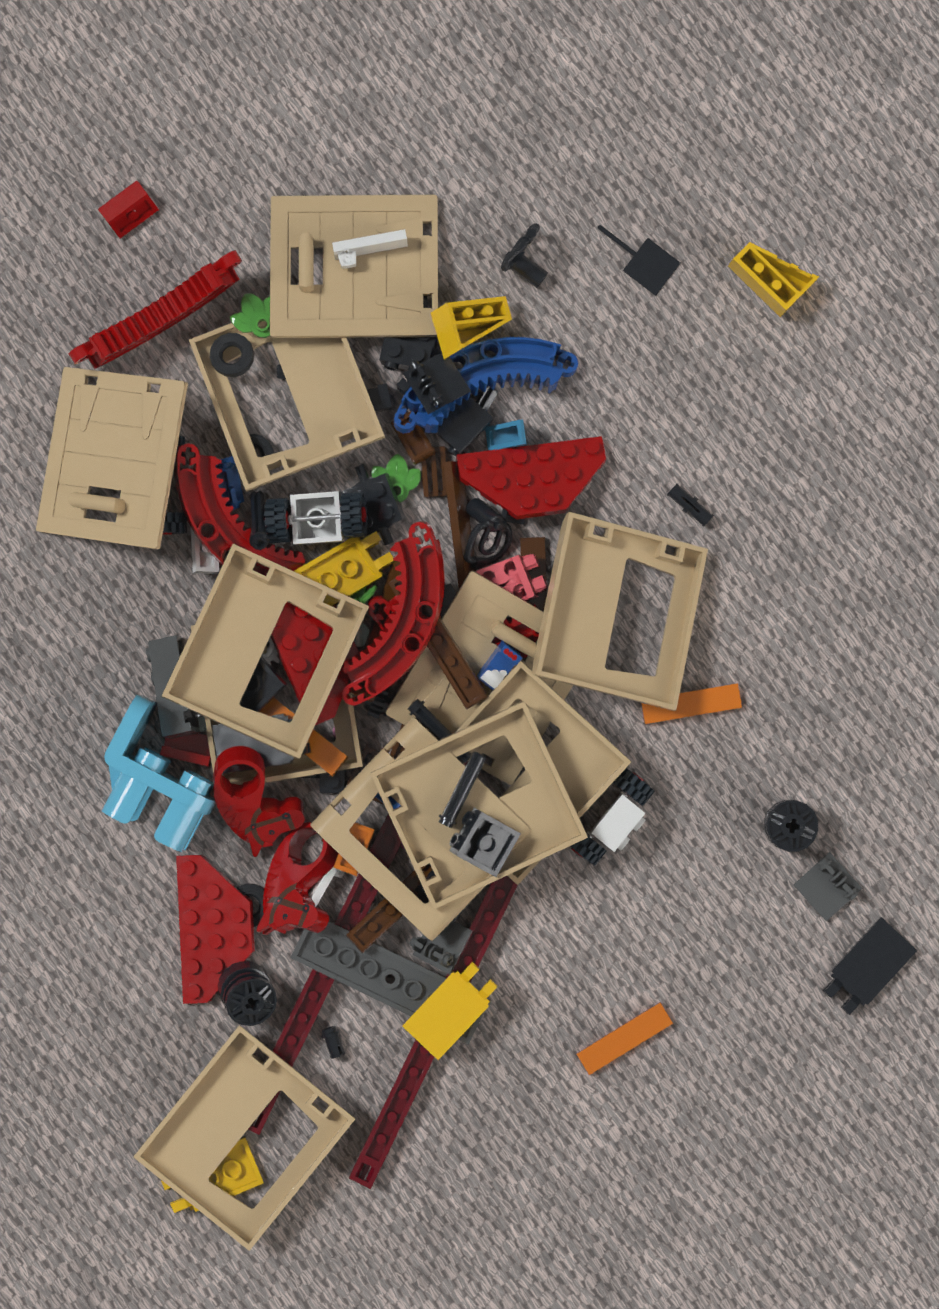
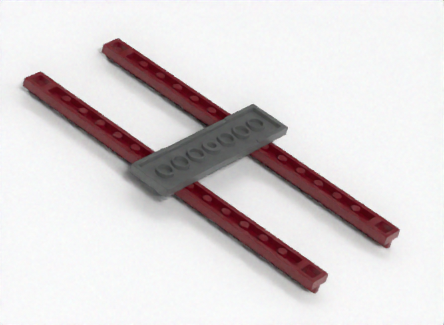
[248,813,518,1189]

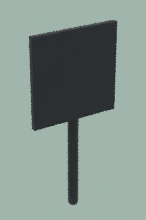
[598,225,680,296]

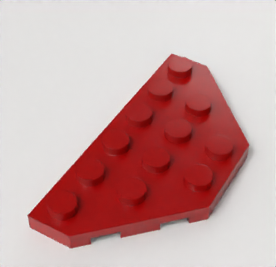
[456,436,606,519]
[270,602,359,726]
[176,854,255,1004]

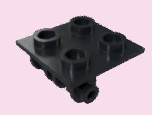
[403,353,471,414]

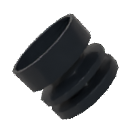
[764,800,818,852]
[217,961,277,1026]

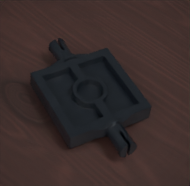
[342,464,406,546]

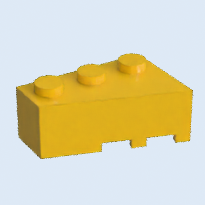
[728,242,819,317]
[431,296,512,359]

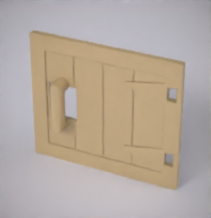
[270,195,438,338]
[36,367,188,550]
[386,571,573,785]

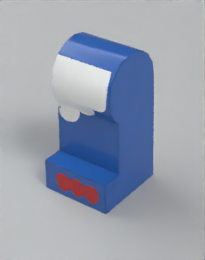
[477,641,522,690]

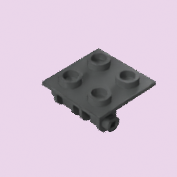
[793,852,863,921]
[410,921,472,975]

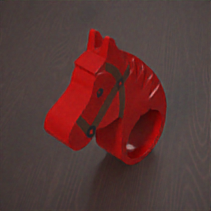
[213,746,305,857]
[256,822,339,935]

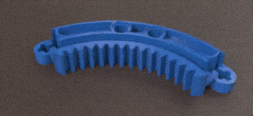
[394,337,578,434]

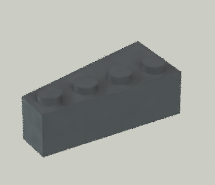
[146,635,201,739]

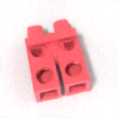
[475,554,549,602]

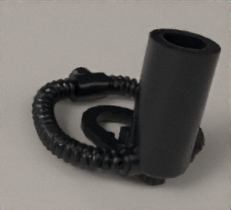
[501,223,548,288]
[464,498,513,569]

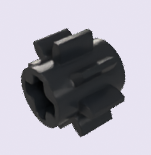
[364,690,393,719]

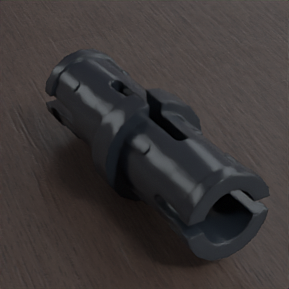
[667,483,714,527]

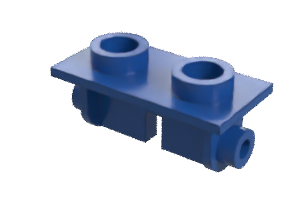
[216,456,245,510]

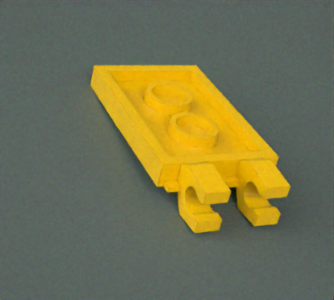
[294,531,394,607]
[402,962,498,1060]
[161,1137,264,1213]

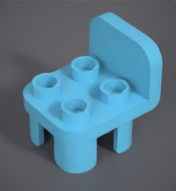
[102,695,216,852]

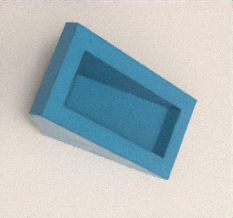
[485,419,526,450]

